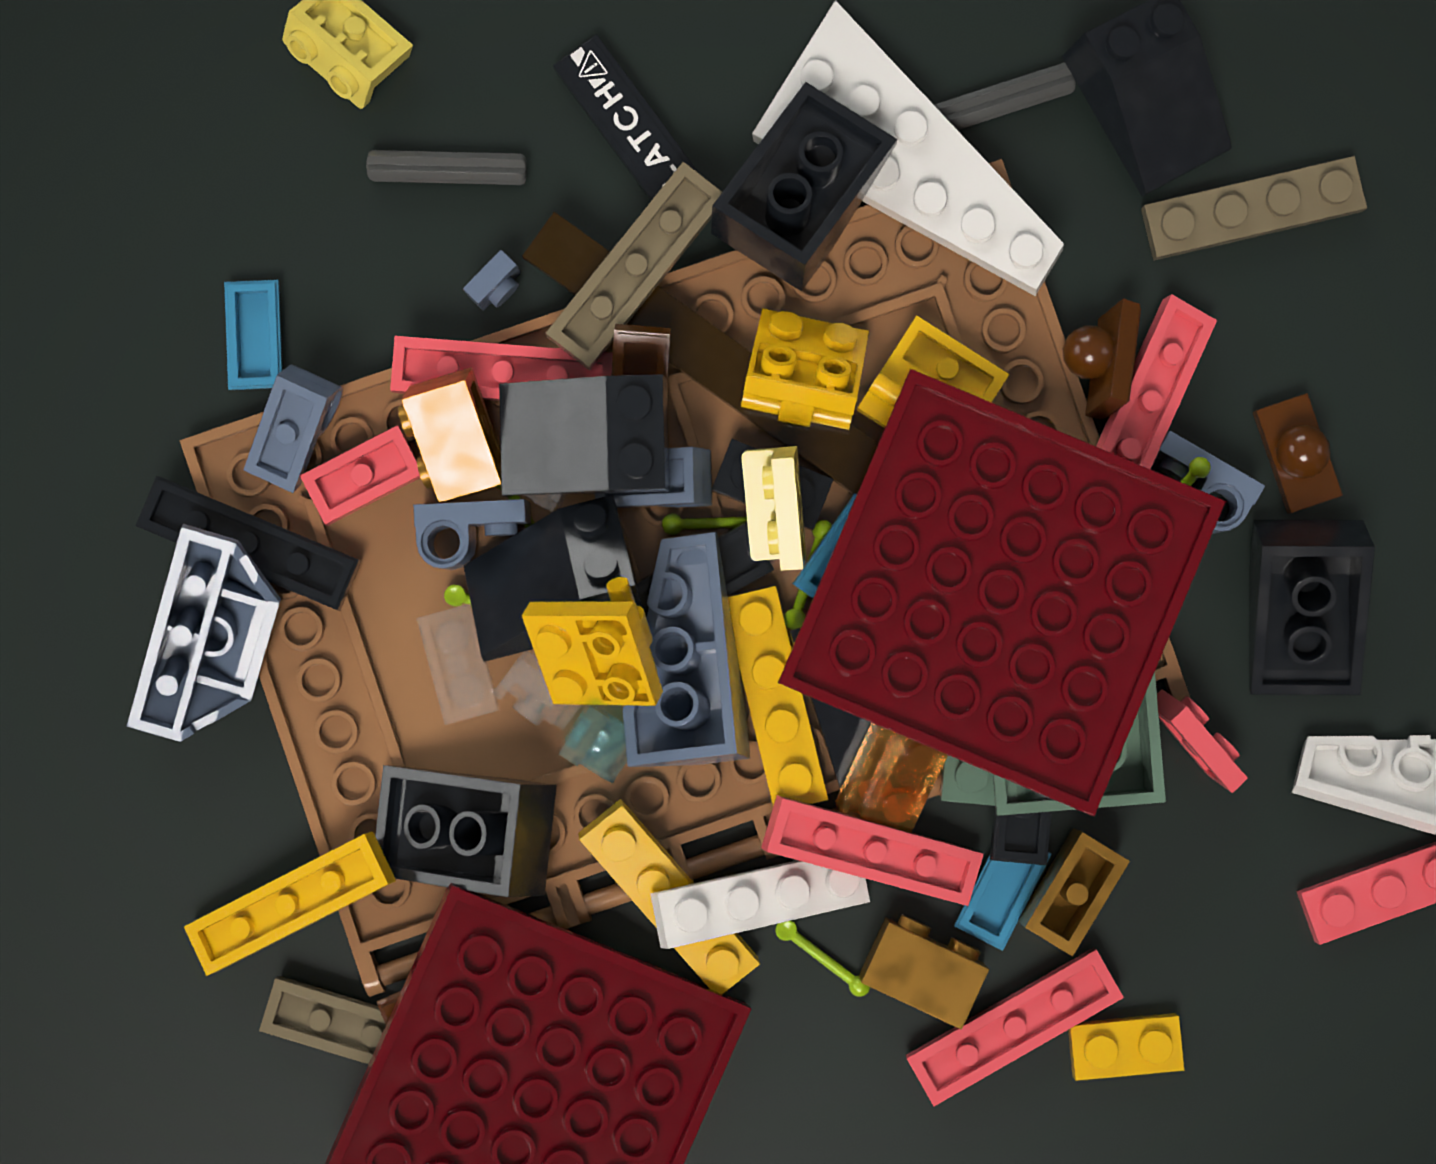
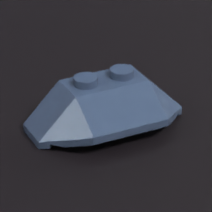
[127,524,281,742]

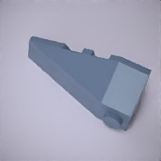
[623,532,750,767]

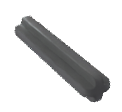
[934,63,1076,130]
[366,150,527,185]

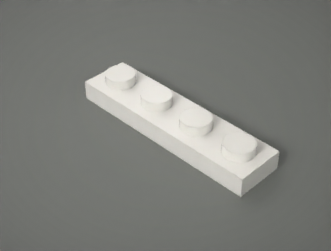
[650,860,870,949]

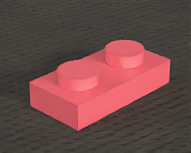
[300,425,421,526]
[1157,689,1248,793]

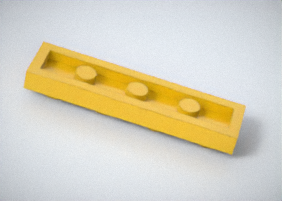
[728,586,828,806]
[578,799,760,994]
[184,831,396,976]

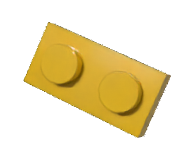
[1068,1013,1184,1081]

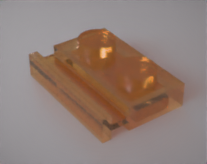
[835,723,948,833]

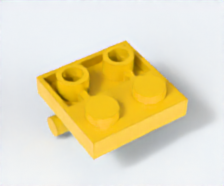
[741,308,869,430]
[856,315,1010,428]
[522,577,663,706]

